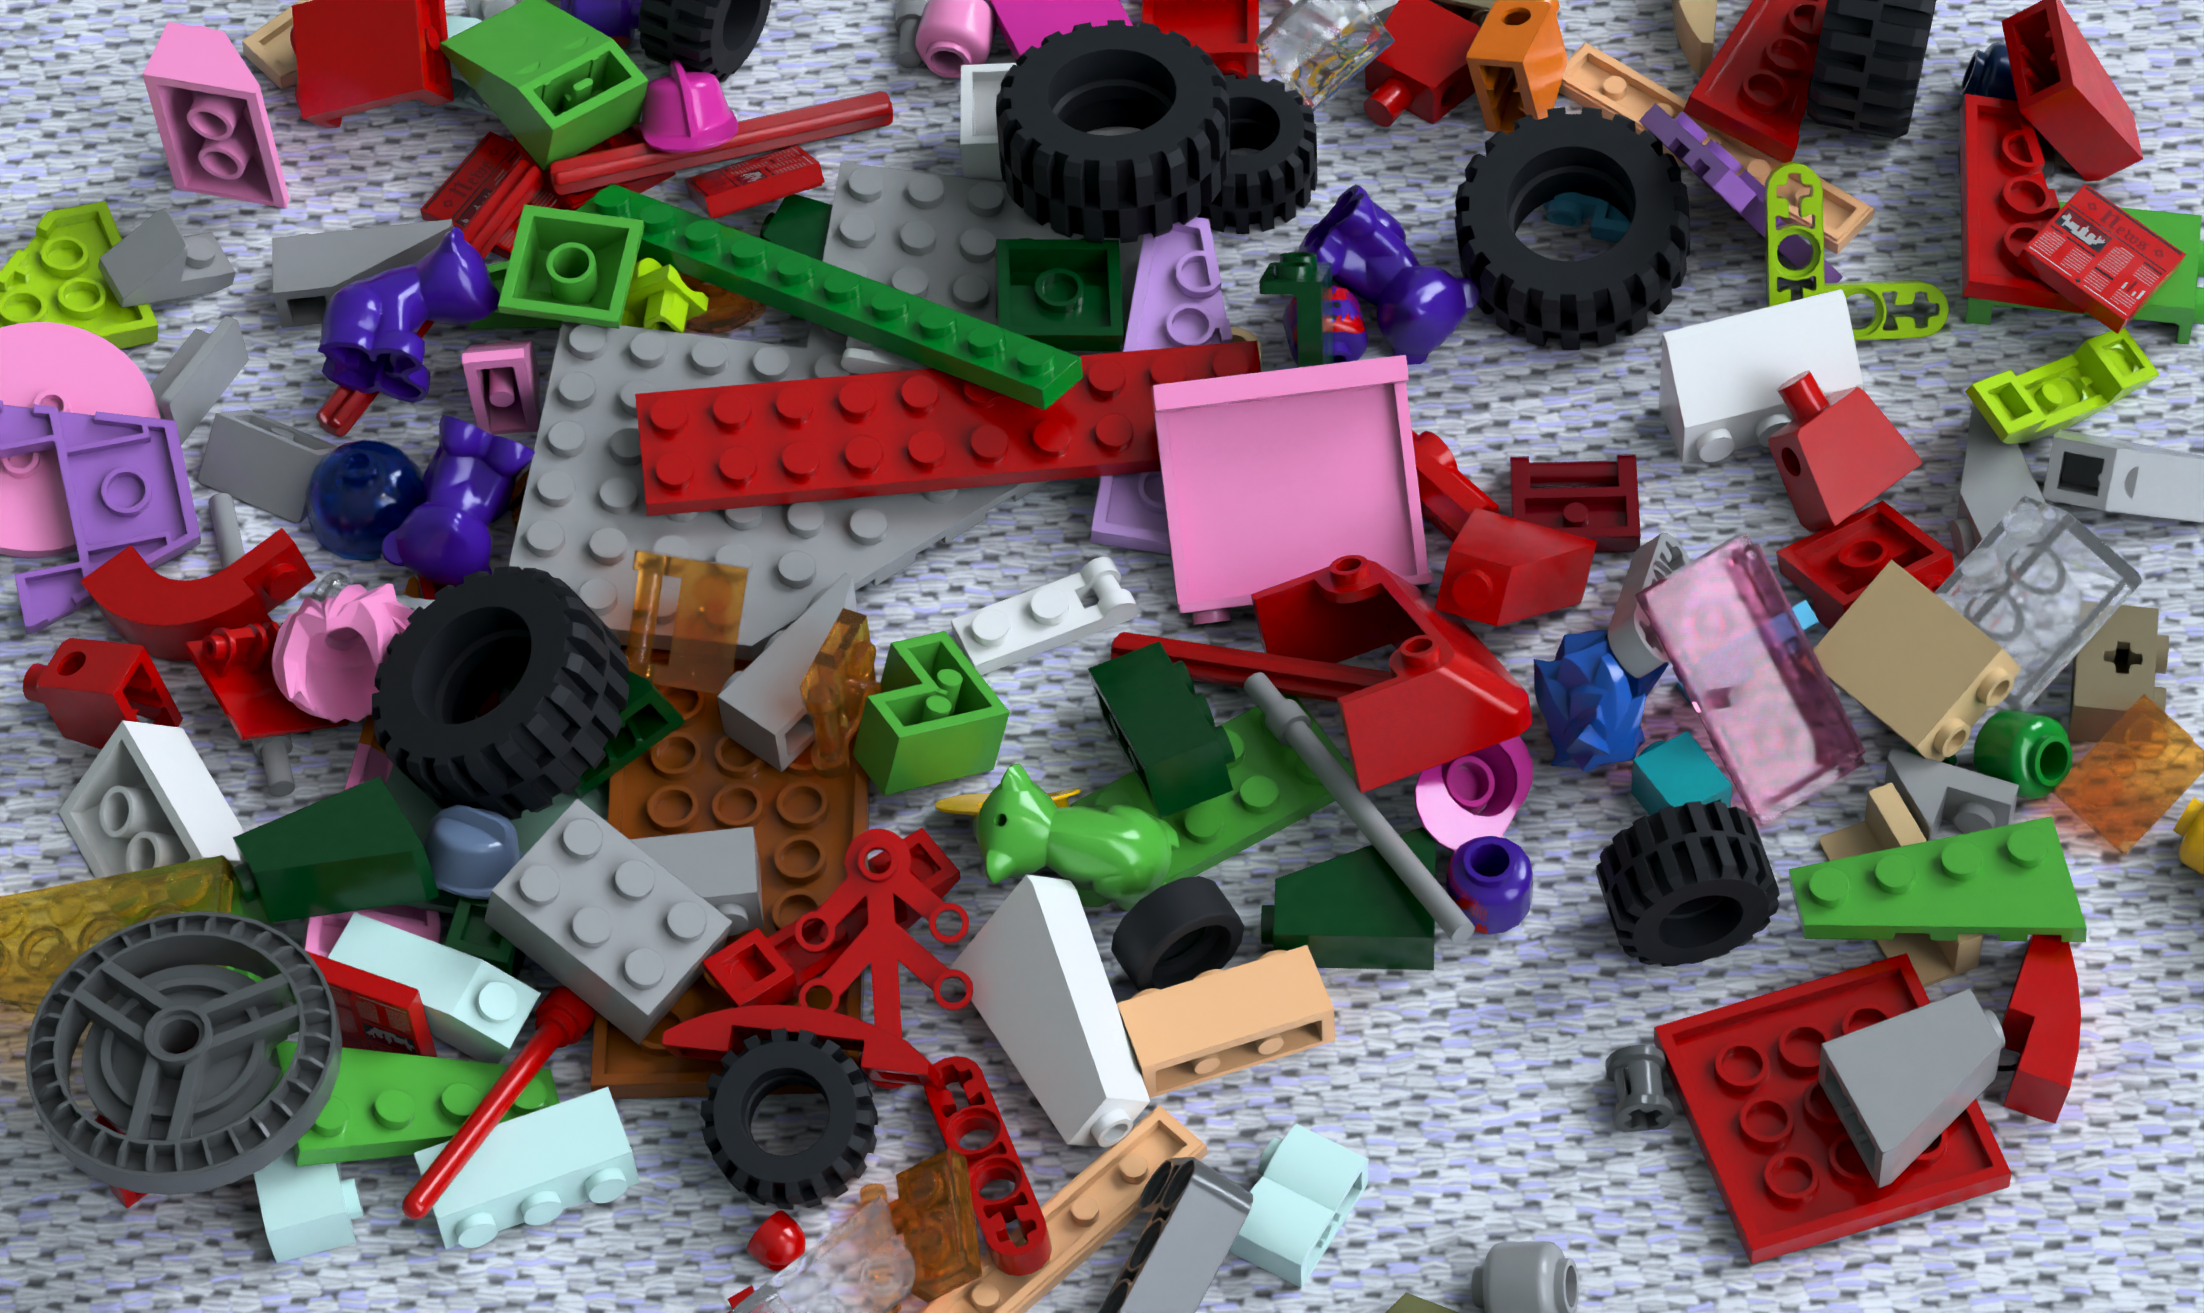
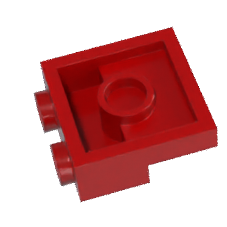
[1776,501,1959,630]

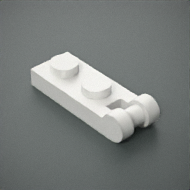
[951,557,1139,675]

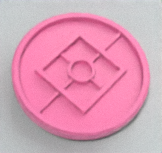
[0,322,161,558]

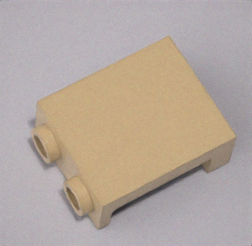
[1806,559,2021,762]

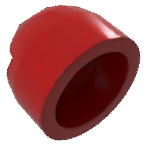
[746,1210,806,1271]

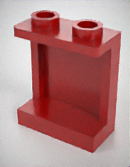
[290,0,454,129]
[1142,0,1259,79]

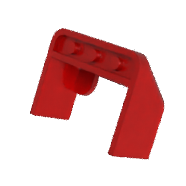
[1251,555,1533,793]

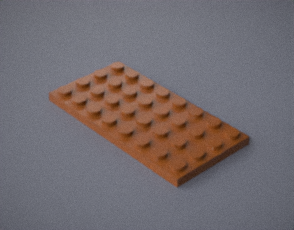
[590,642,874,1099]

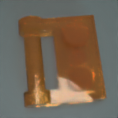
[626,549,750,694]
[800,608,882,779]

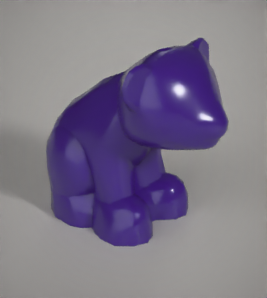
[1298,184,1480,365]
[318,226,500,403]
[382,415,535,587]

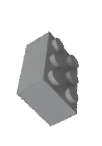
[484,798,732,1045]

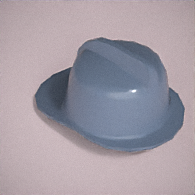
[421,805,525,900]

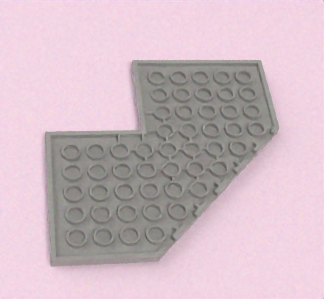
[508,162,1144,661]

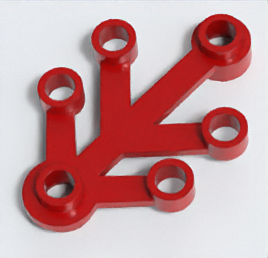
[795,829,973,1090]

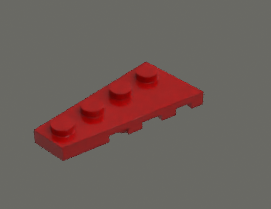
[1683,0,1827,163]
[1959,94,2085,314]

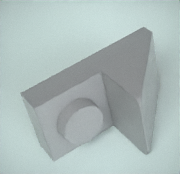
[98,208,236,308]
[1885,748,2019,841]

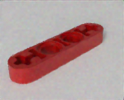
[924,1056,1052,1276]

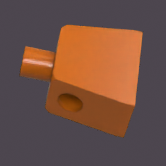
[1466,0,1567,135]

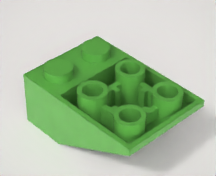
[439,0,649,172]

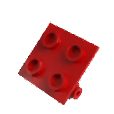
[184,621,350,741]

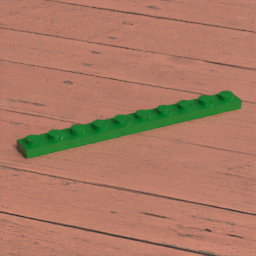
[575,183,1083,410]

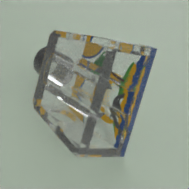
[1255,0,1395,112]

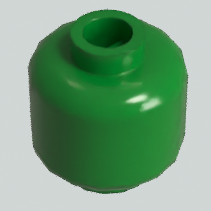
[1973,709,2073,799]

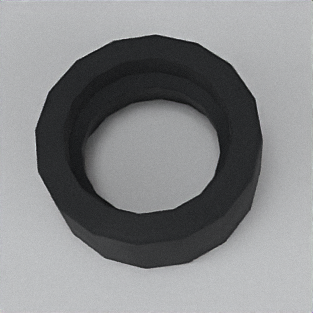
[1111,876,1244,992]

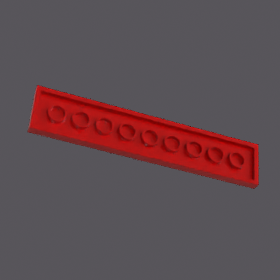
[635,340,1261,516]

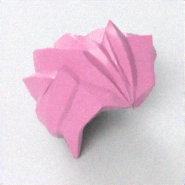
[271,583,414,723]

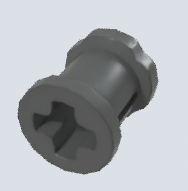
[1605,1045,1674,1132]

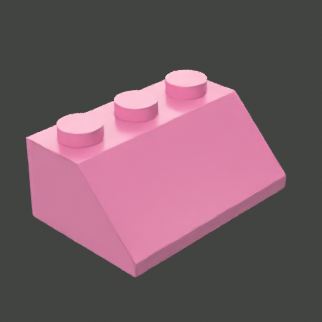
[142,22,290,208]

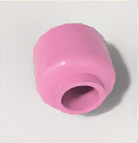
[915,0,997,79]

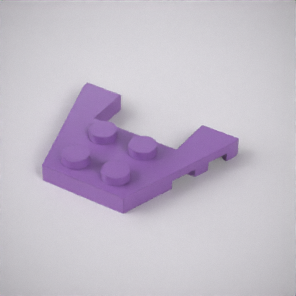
[1639,103,1843,283]
[0,400,201,634]

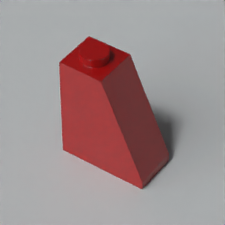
[2001,0,2143,182]
[1435,508,1598,626]

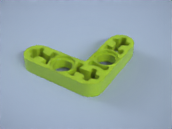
[1764,162,1949,340]

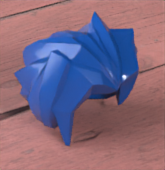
[1534,630,1669,773]

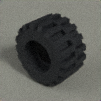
[638,0,771,83]
[1196,74,1318,234]
[1596,801,1780,967]
[700,1028,878,1210]

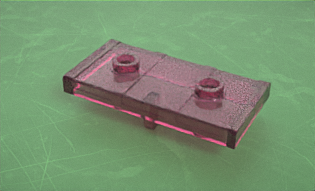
[1635,533,1866,826]

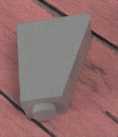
[1818,989,2005,1188]

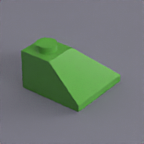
[498,204,645,329]

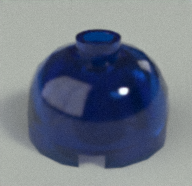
[305,439,426,561]

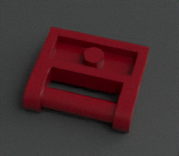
[1510,454,1641,552]

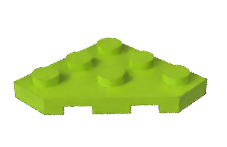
[0,201,158,349]

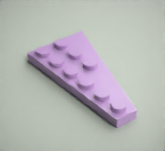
[1090,217,1233,555]

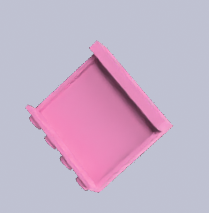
[1151,355,1434,625]

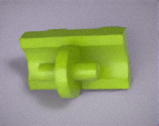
[621,258,709,333]

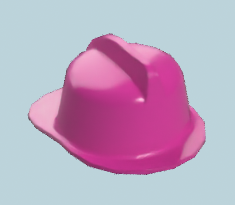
[638,60,739,153]
[1414,736,1533,853]

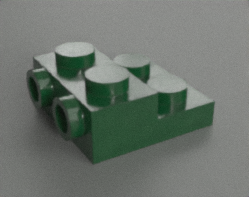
[994,238,1124,351]

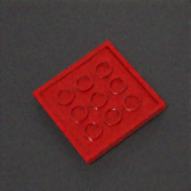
[1653,953,2012,1265]

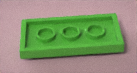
[1070,694,1355,884]

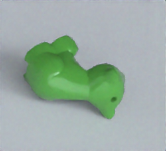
[972,763,1179,911]

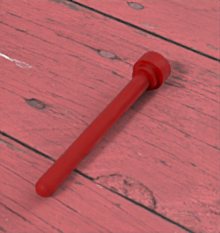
[402,986,595,1220]

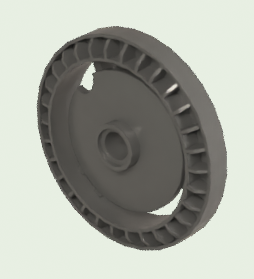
[25,911,343,1195]

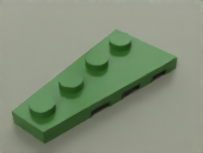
[1789,816,2087,942]
[271,1041,560,1167]

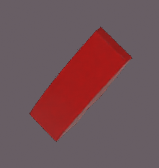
[2001,935,2081,1124]

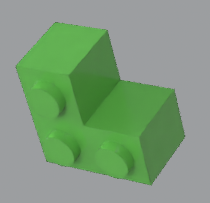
[852,631,1010,796]

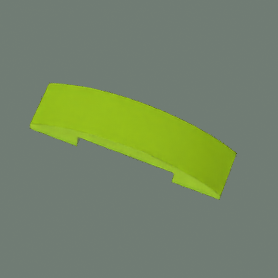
[1965,327,2160,444]

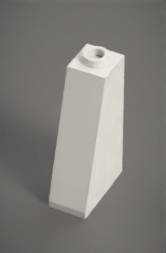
[949,874,1150,1147]

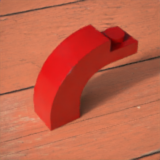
[80,528,316,661]

